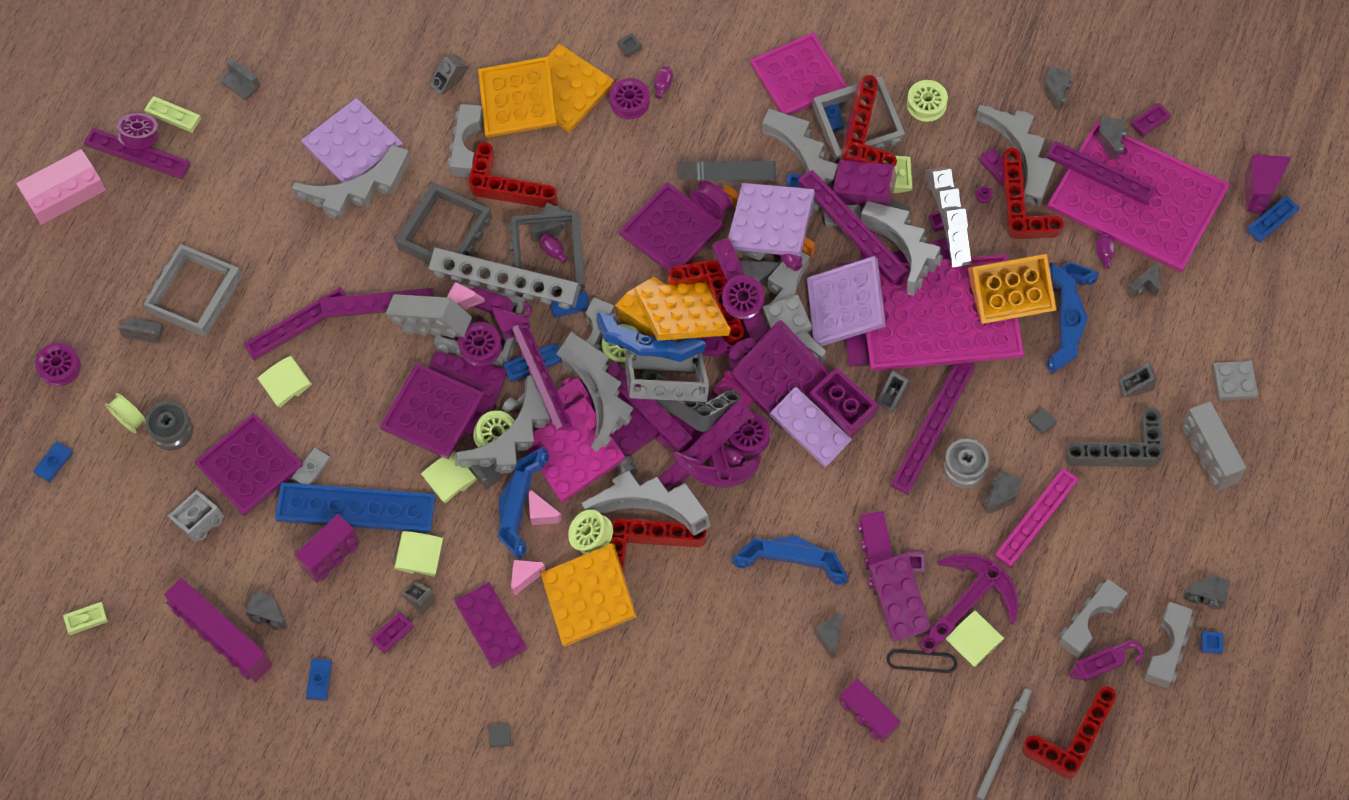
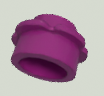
[975,186,993,203]

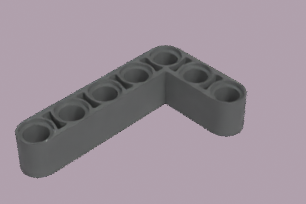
[677,161,776,180]
[642,370,741,432]
[1065,407,1163,467]

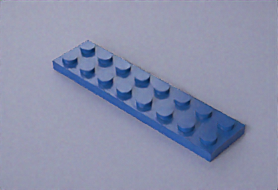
[275,482,436,533]

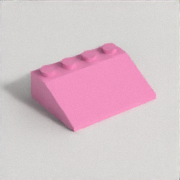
[16,149,106,225]

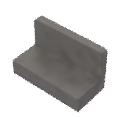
[220,58,260,100]
[118,317,164,344]
[469,465,501,490]

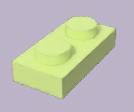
[63,602,108,635]

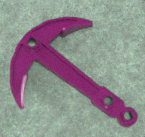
[673,391,761,488]
[921,554,1018,654]

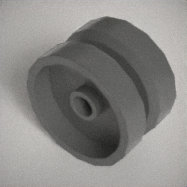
[146,401,193,451]

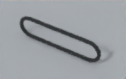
[887,650,957,673]

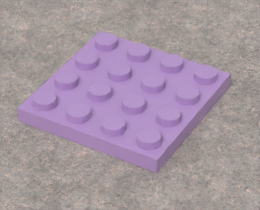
[301,98,404,183]
[729,183,815,257]
[807,256,886,346]

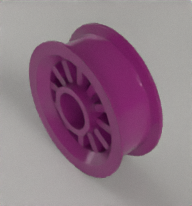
[610,78,650,120]
[117,113,158,149]
[690,180,732,219]
[722,275,764,319]
[458,322,502,367]
[35,343,81,387]
[728,412,770,457]

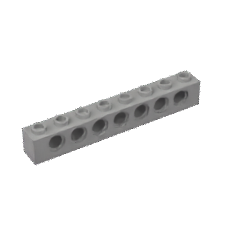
[429,247,581,309]

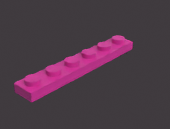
[994,468,1079,569]

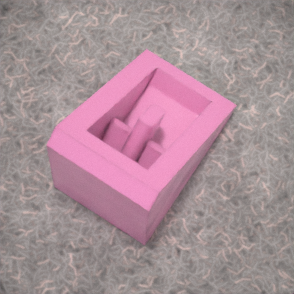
[447,282,485,310]
[529,490,562,525]
[511,560,545,596]

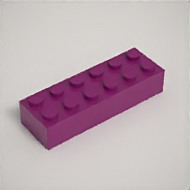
[164,578,273,683]

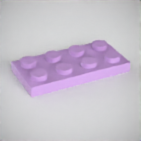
[769,387,852,468]

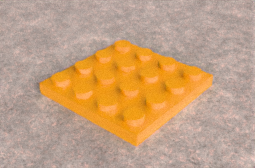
[547,44,615,133]
[478,57,557,138]
[634,282,730,341]
[540,543,637,647]

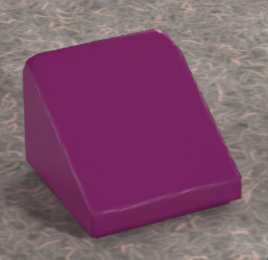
[928,210,945,232]
[905,550,926,572]

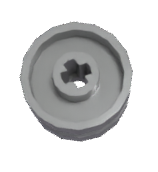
[943,438,989,488]

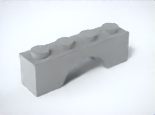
[447,104,483,177]
[562,297,616,374]
[1059,579,1128,659]
[1144,602,1194,688]

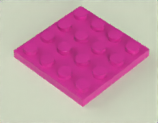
[750,32,847,115]
[527,397,626,503]

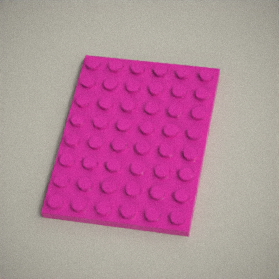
[1047,121,1230,273]
[865,254,1024,371]

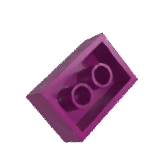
[833,160,897,206]
[809,368,878,438]
[294,514,360,583]

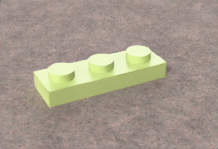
[144,96,201,133]

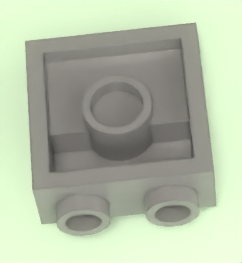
[168,490,225,543]

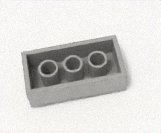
[386,294,472,338]
[1182,401,1247,491]

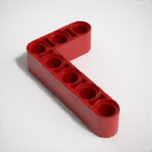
[842,75,897,167]
[468,142,558,208]
[1002,147,1064,239]
[666,260,744,347]
[609,519,706,574]
[1022,686,1117,779]

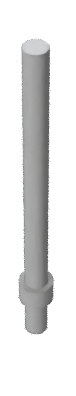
[976,688,1032,800]

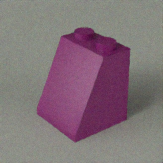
[1245,154,1290,214]

